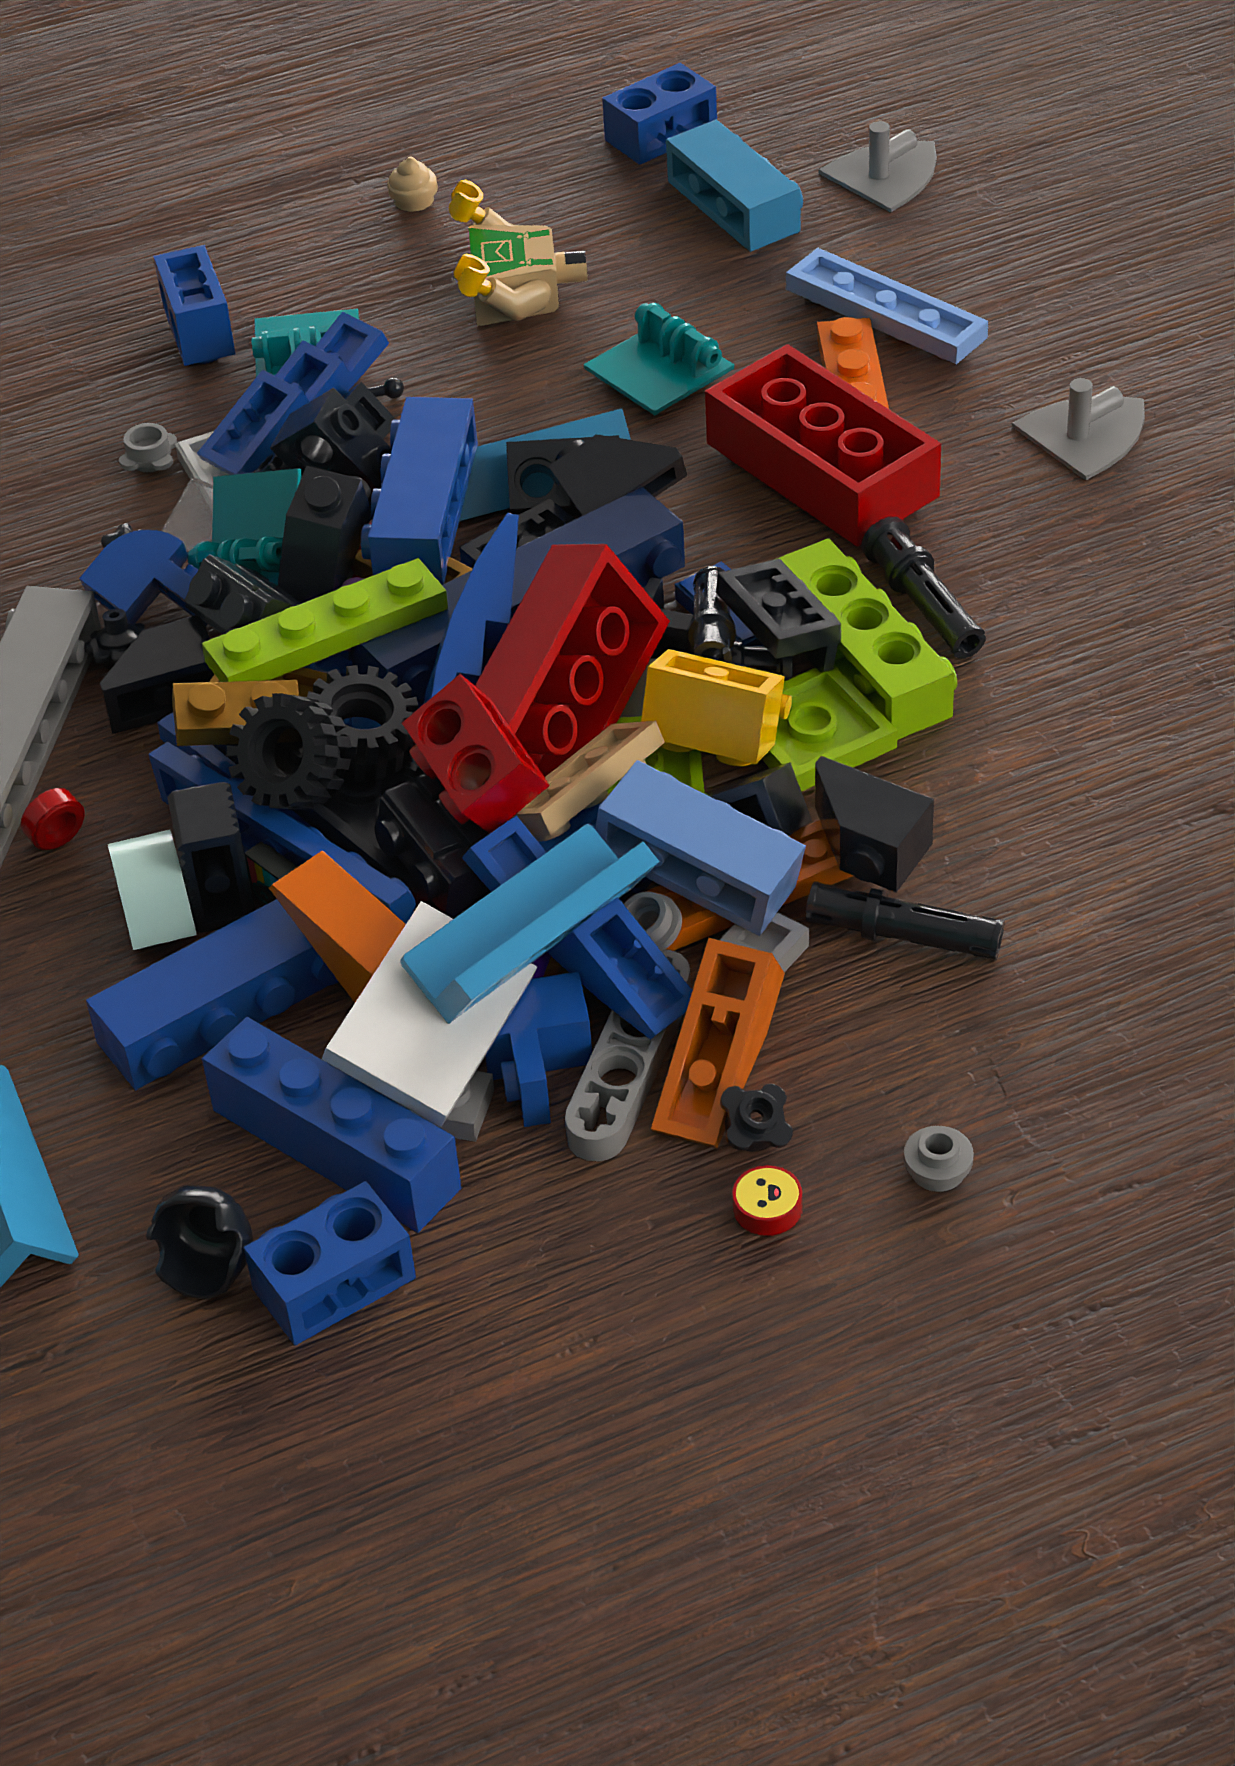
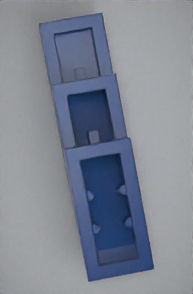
[197,311,389,475]
[424,513,519,704]
[462,815,693,1040]

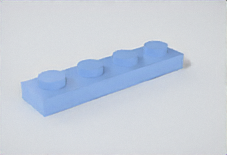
[786,248,988,364]

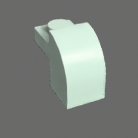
[108,830,197,950]

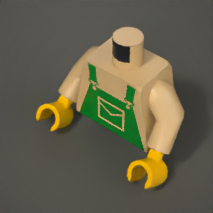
[449,180,588,326]

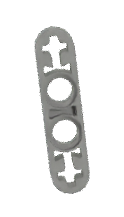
[565,949,691,1162]

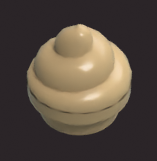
[388,157,438,211]

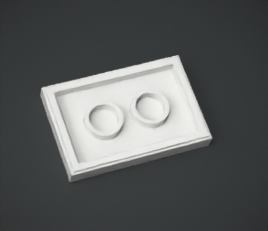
[322,901,537,1127]

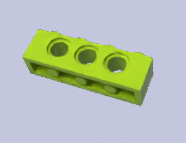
[774,538,957,740]

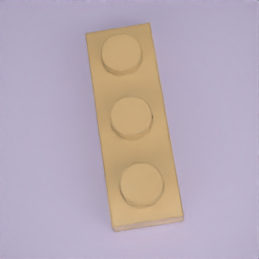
[508,721,665,841]

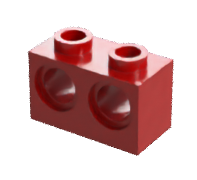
[402,674,550,834]

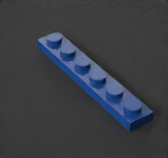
[148,742,416,924]

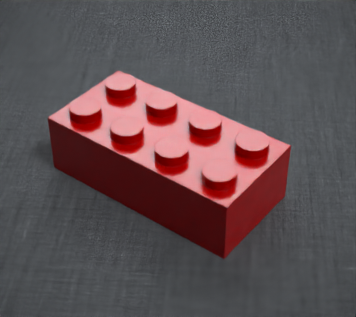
[705,344,941,547]
[454,544,670,783]

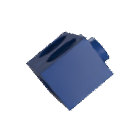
[602,63,717,165]
[153,245,235,366]
[244,1181,416,1346]

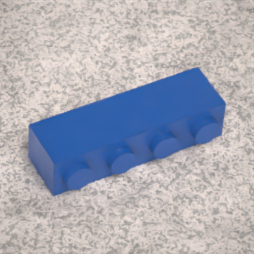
[361,397,478,585]
[86,899,339,1091]
[202,1017,462,1233]

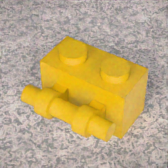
[641,649,792,766]

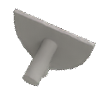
[819,121,937,213]
[1012,378,1145,480]

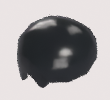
[146,1185,253,1300]

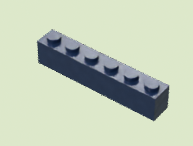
[351,487,685,702]

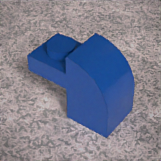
[79,530,208,626]
[485,971,592,1127]

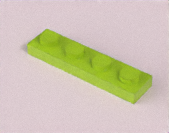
[202,558,448,682]

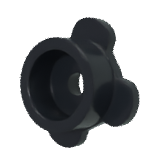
[720,1084,793,1152]

